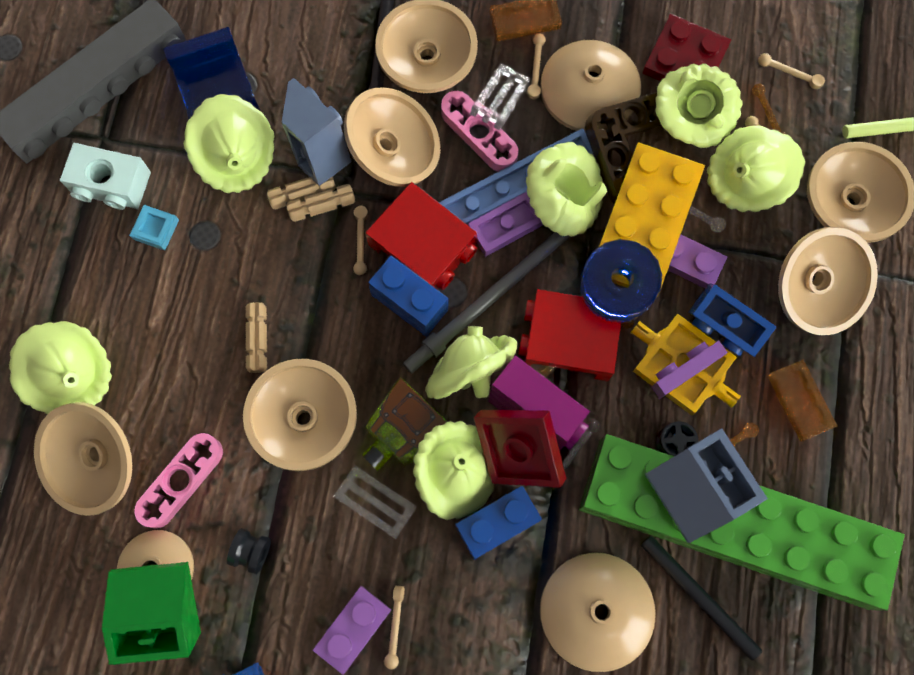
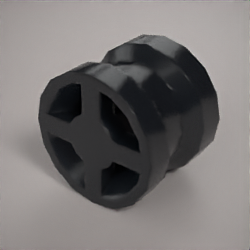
[655,421,698,456]
[226,528,271,575]

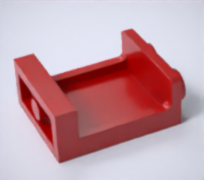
[365,182,478,290]
[518,289,624,381]

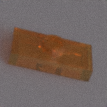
[490,0,562,41]
[767,360,837,442]

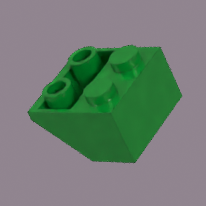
[102,562,201,665]

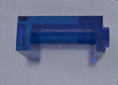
[163,27,260,119]

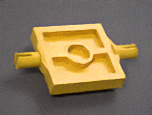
[631,314,741,416]

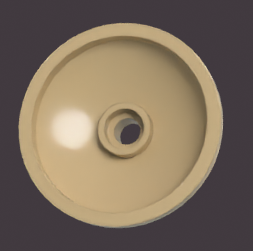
[375,0,478,93]
[540,40,641,133]
[344,87,440,187]
[807,142,914,243]
[778,227,878,335]
[243,359,357,471]
[34,402,132,516]
[540,553,655,672]

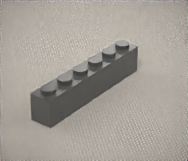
[0,0,187,164]

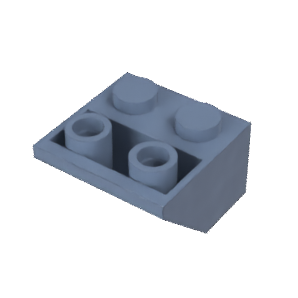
[282,78,351,186]
[645,428,768,543]

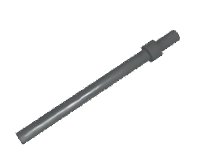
[402,232,569,374]

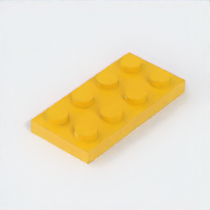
[589,142,705,298]

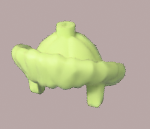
[655,64,743,148]
[183,94,275,193]
[707,126,805,212]
[526,142,607,237]
[9,321,112,414]
[425,326,517,399]
[413,421,494,520]

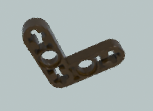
[585,92,662,205]

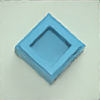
[130,205,179,251]

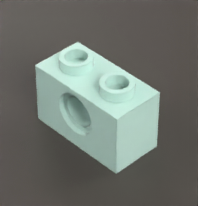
[60,142,151,210]

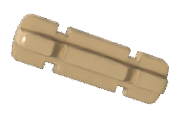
[267,176,336,209]
[287,184,355,222]
[246,302,267,373]

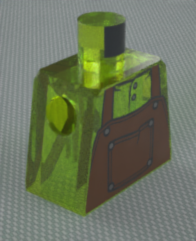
[361,378,448,471]

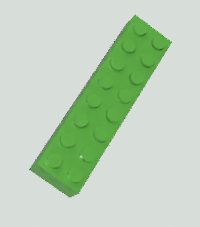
[578,434,905,611]

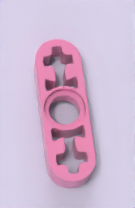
[441,91,518,172]
[135,433,223,528]

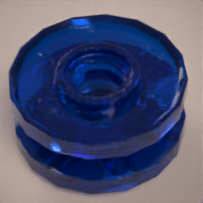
[580,239,662,323]

